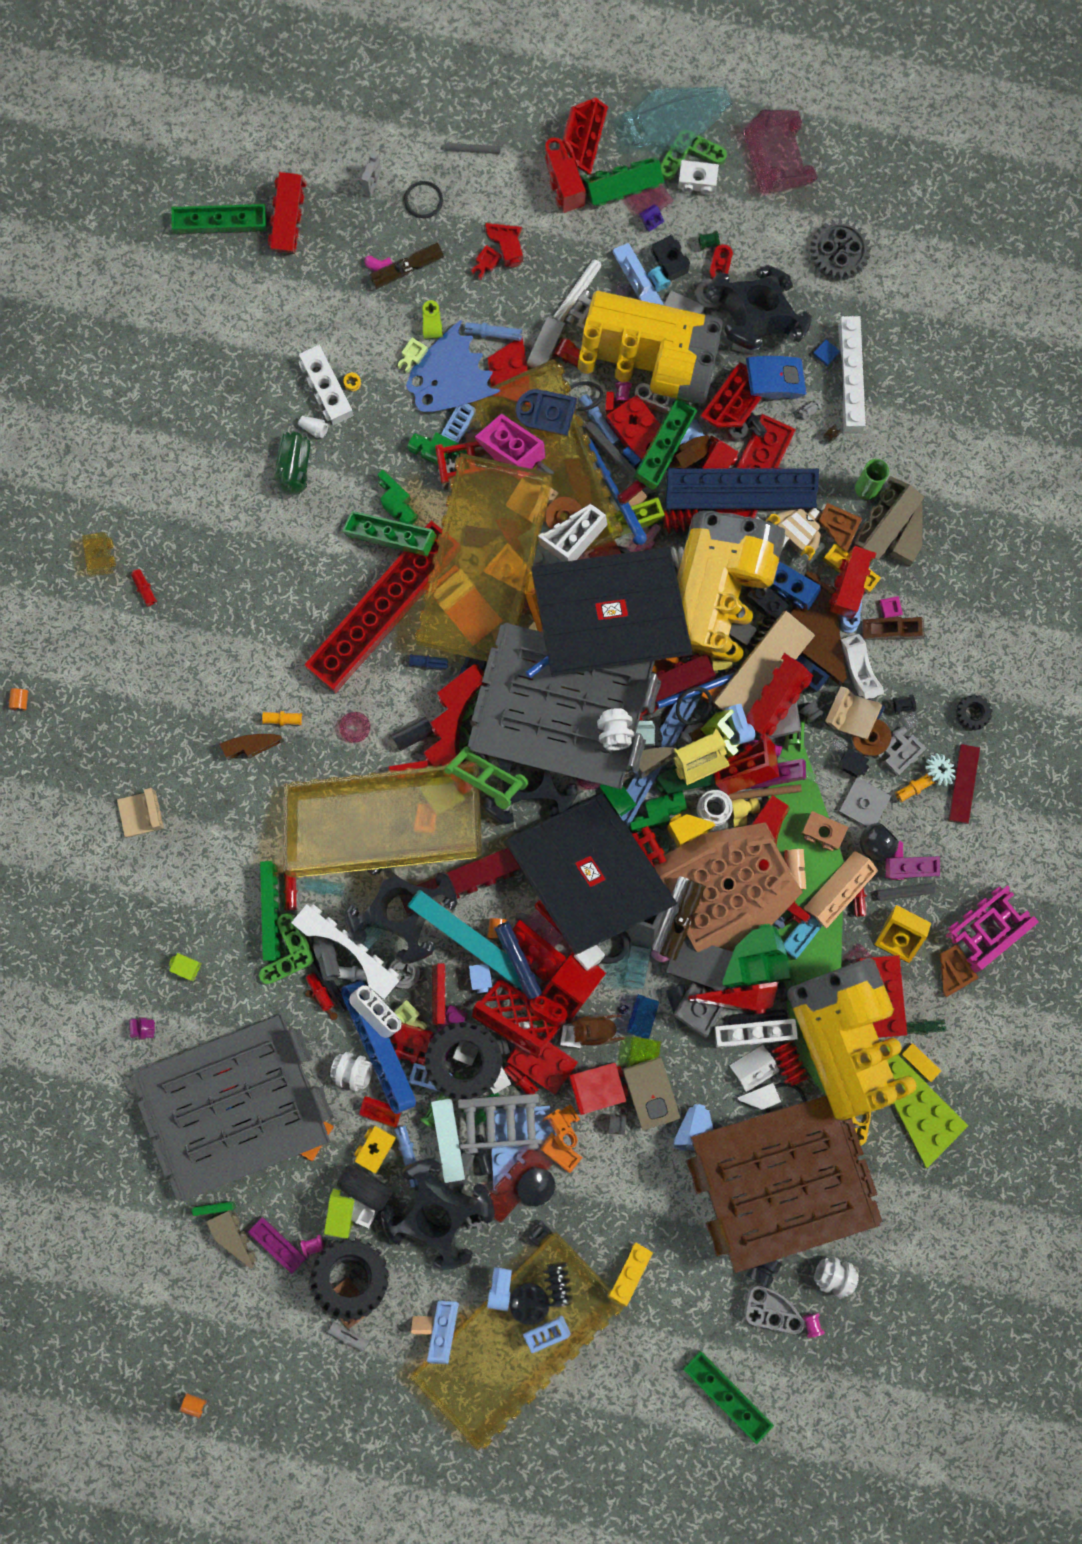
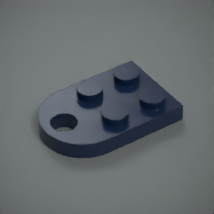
[516,389,577,436]

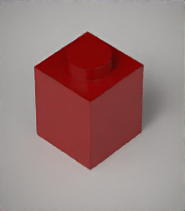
[499,235,523,268]

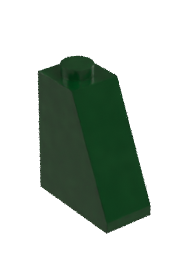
[655,761,716,796]

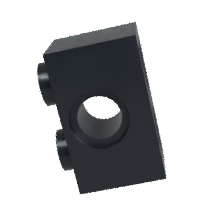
[651,234,691,282]
[745,587,789,620]

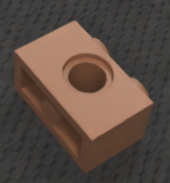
[801,811,848,852]

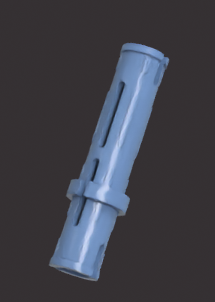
[465,322,523,341]
[578,394,620,445]
[394,1125,419,1187]

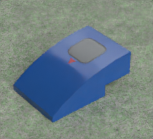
[746,356,807,400]

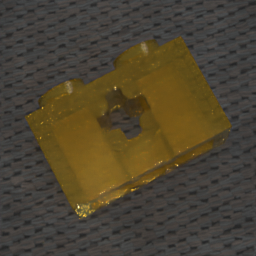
[82,532,116,577]

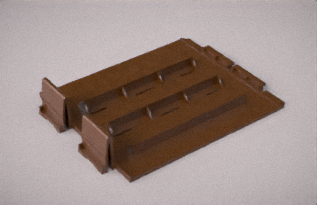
[686,1096,883,1274]

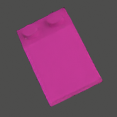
[475,414,545,480]

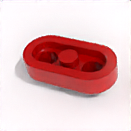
[709,244,733,279]
[529,995,567,1026]

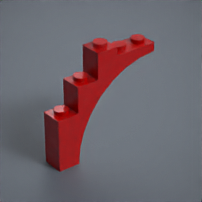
[424,664,485,795]
[752,795,811,924]

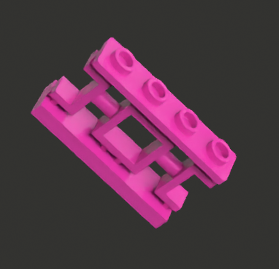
[945,885,1039,973]

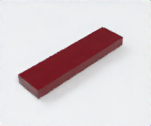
[948,744,980,824]

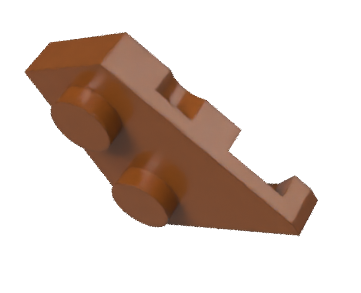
[818,503,862,553]
[939,944,979,998]

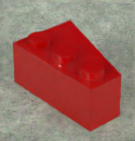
[694,435,739,468]
[829,546,877,619]
[715,734,779,795]

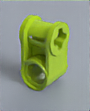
[422,300,443,339]

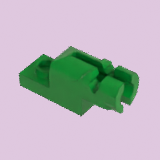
[407,432,468,465]
[377,469,418,525]
[630,792,687,833]

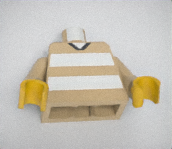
[766,508,821,561]

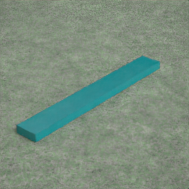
[408,890,542,991]

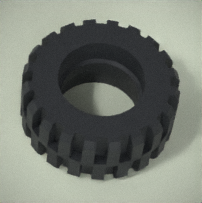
[309,1238,389,1322]

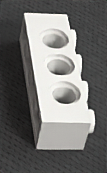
[298,345,354,425]
[714,1019,798,1048]

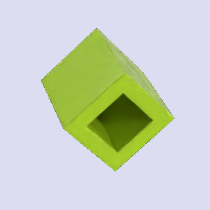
[169,953,202,981]

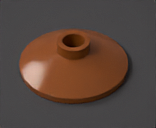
[545,497,582,530]
[852,719,892,756]

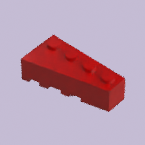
[268,172,307,254]
[746,652,813,737]

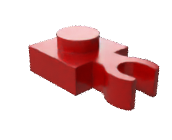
[472,245,502,280]

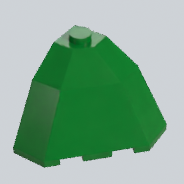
[722,924,794,987]

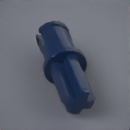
[409,654,448,670]

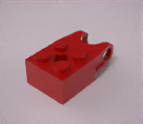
[545,137,585,213]
[606,394,660,461]

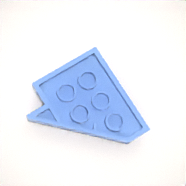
[492,1105,557,1190]

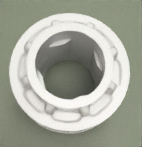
[597,709,634,751]
[697,790,733,826]
[330,1052,373,1091]
[814,1256,859,1298]

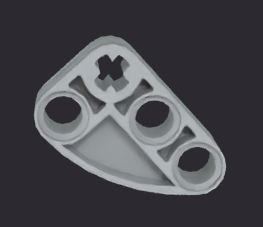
[744,1284,804,1334]

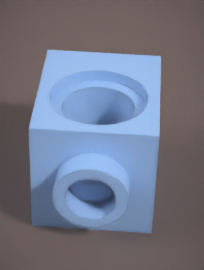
[469,964,492,994]

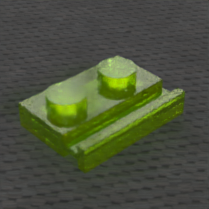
[627,1036,661,1067]

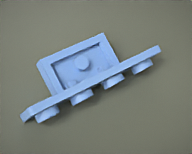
[613,243,664,305]

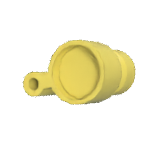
[731,798,760,828]

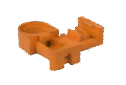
[543,1104,580,1151]

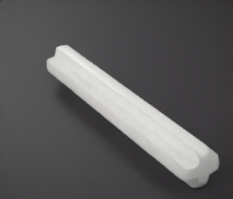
[554,260,601,322]
[652,876,689,952]

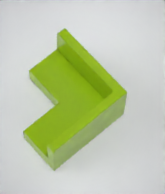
[701,709,740,758]
[324,1188,355,1239]

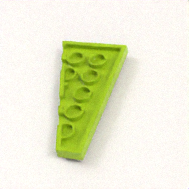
[880,1039,968,1168]

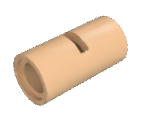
[784,849,806,890]

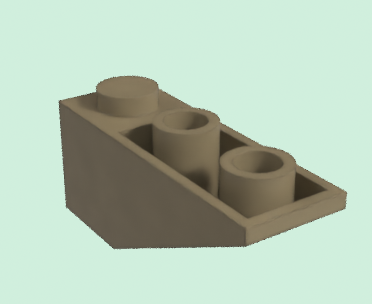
[890,503,922,566]
[206,1210,257,1269]

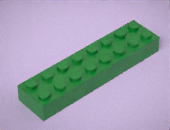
[171,204,267,234]
[633,398,697,490]
[342,511,437,556]
[260,861,280,962]
[683,1350,774,1445]

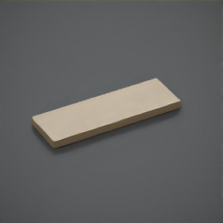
[713,611,815,717]

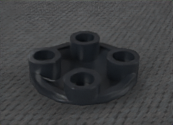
[516,1166,556,1207]
[509,1283,550,1325]

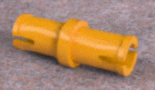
[262,711,302,726]
[895,774,935,803]

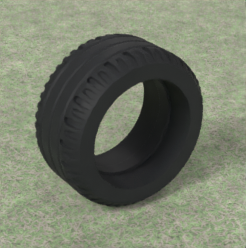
[337,1165,392,1211]

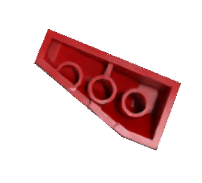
[688,982,778,1014]

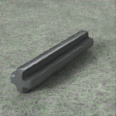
[877,883,935,901]

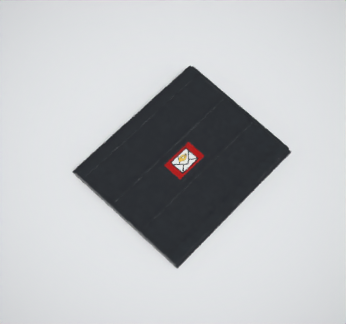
[531,547,692,677]
[505,793,677,955]

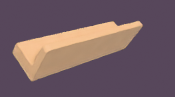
[804,851,878,929]

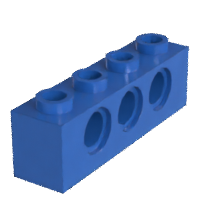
[768,561,821,610]

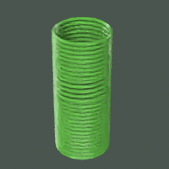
[855,459,889,500]

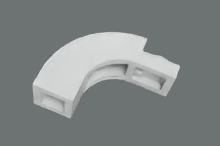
[841,634,884,699]

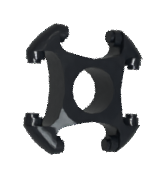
[706,265,812,351]
[473,737,578,825]
[344,852,458,964]
[381,1158,495,1270]

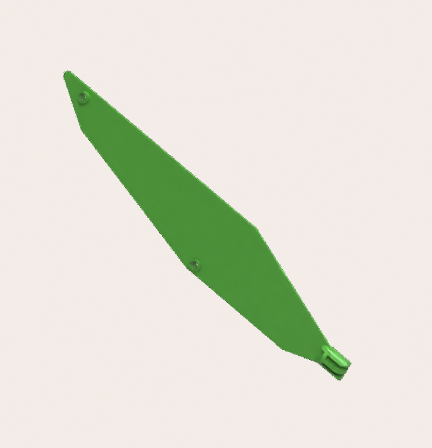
[768,722,844,1096]

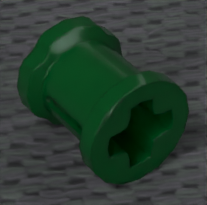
[698,230,720,251]

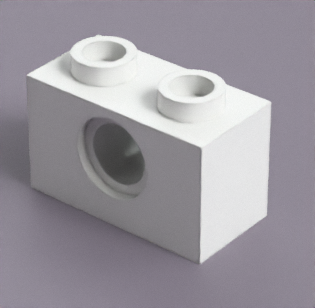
[678,160,719,195]

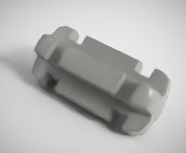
[799,399,822,420]

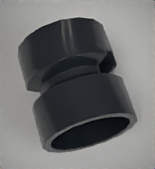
[746,1260,782,1288]

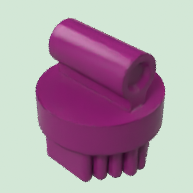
[129,1017,155,1040]

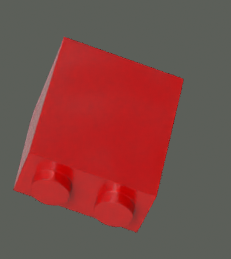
[541,952,606,1023]
[569,1062,629,1115]

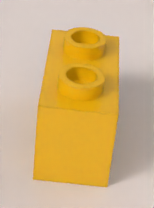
[354,1125,397,1174]

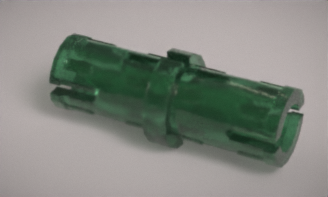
[906,1019,946,1035]

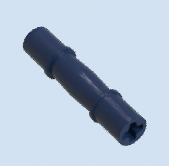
[494,921,542,999]

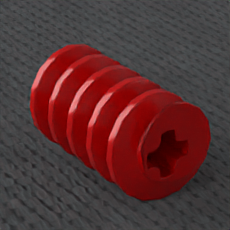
[663,509,702,534]
[771,1040,810,1085]

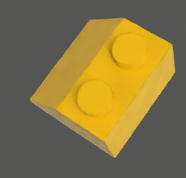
[667,814,716,847]
[874,905,931,963]

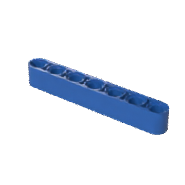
[341,981,416,1114]

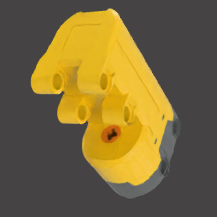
[578,290,723,404]
[677,511,786,662]
[787,957,917,1121]

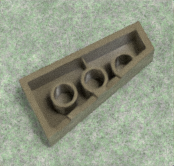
[854,476,925,560]

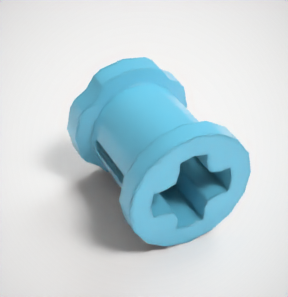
[647,266,671,292]

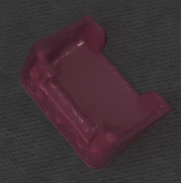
[744,110,818,194]

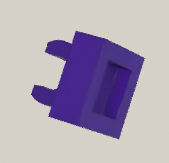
[639,204,665,232]

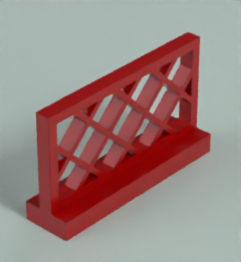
[472,979,565,1059]

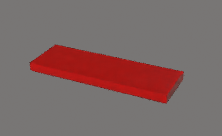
[715,414,796,518]

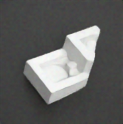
[737,1083,781,1110]

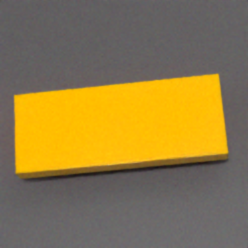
[901,1043,941,1082]

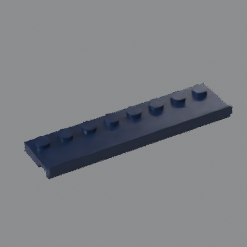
[665,468,819,509]

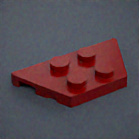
[488,336,531,408]

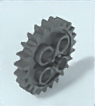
[809,219,871,280]

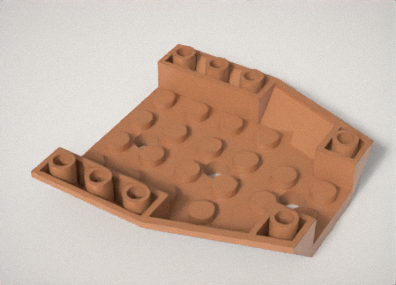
[653,822,803,952]

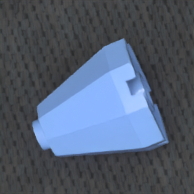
[673,1104,713,1152]

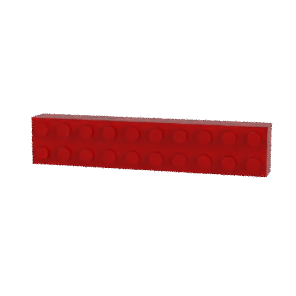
[304,520,461,694]

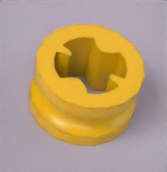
[343,372,361,391]

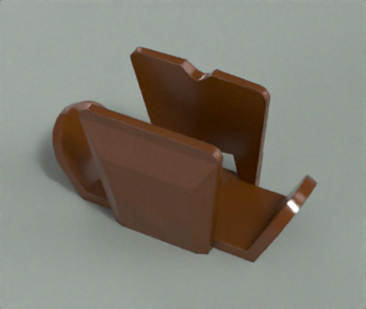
[573,1014,625,1046]

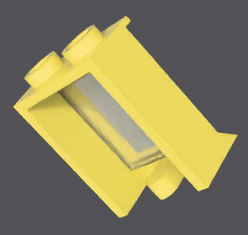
[673,728,729,785]

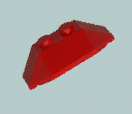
[562,97,608,175]
[700,362,762,427]

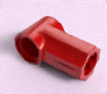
[552,338,581,368]

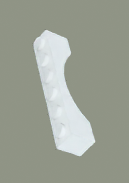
[838,316,866,433]
[291,904,400,999]

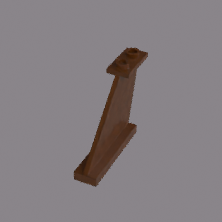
[791,571,847,686]

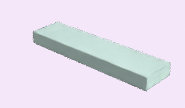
[432,1098,465,1183]

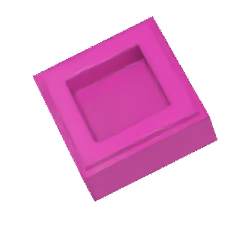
[879,596,903,618]

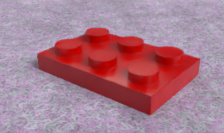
[501,920,566,983]
[506,1028,578,1095]

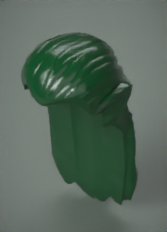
[273,431,310,495]

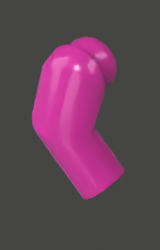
[364,256,392,271]

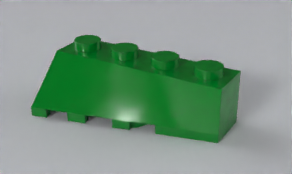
[580,157,664,206]

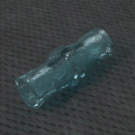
[304,878,346,896]

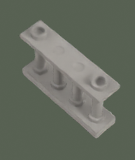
[458,1094,543,1154]

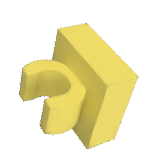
[710,653,732,673]

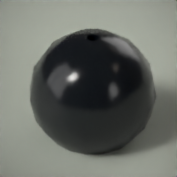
[860,822,899,861]

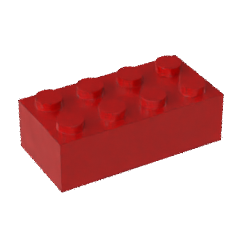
[856,955,907,1038]

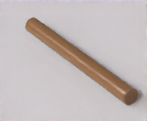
[728,784,802,800]

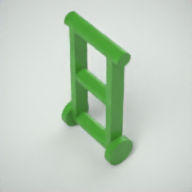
[444,747,528,809]

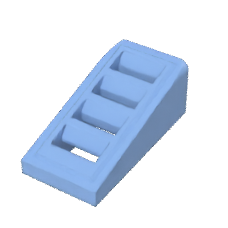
[441,404,477,443]
[409,1063,453,1092]
[523,1316,570,1353]

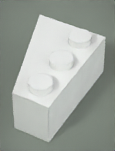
[538,504,607,562]

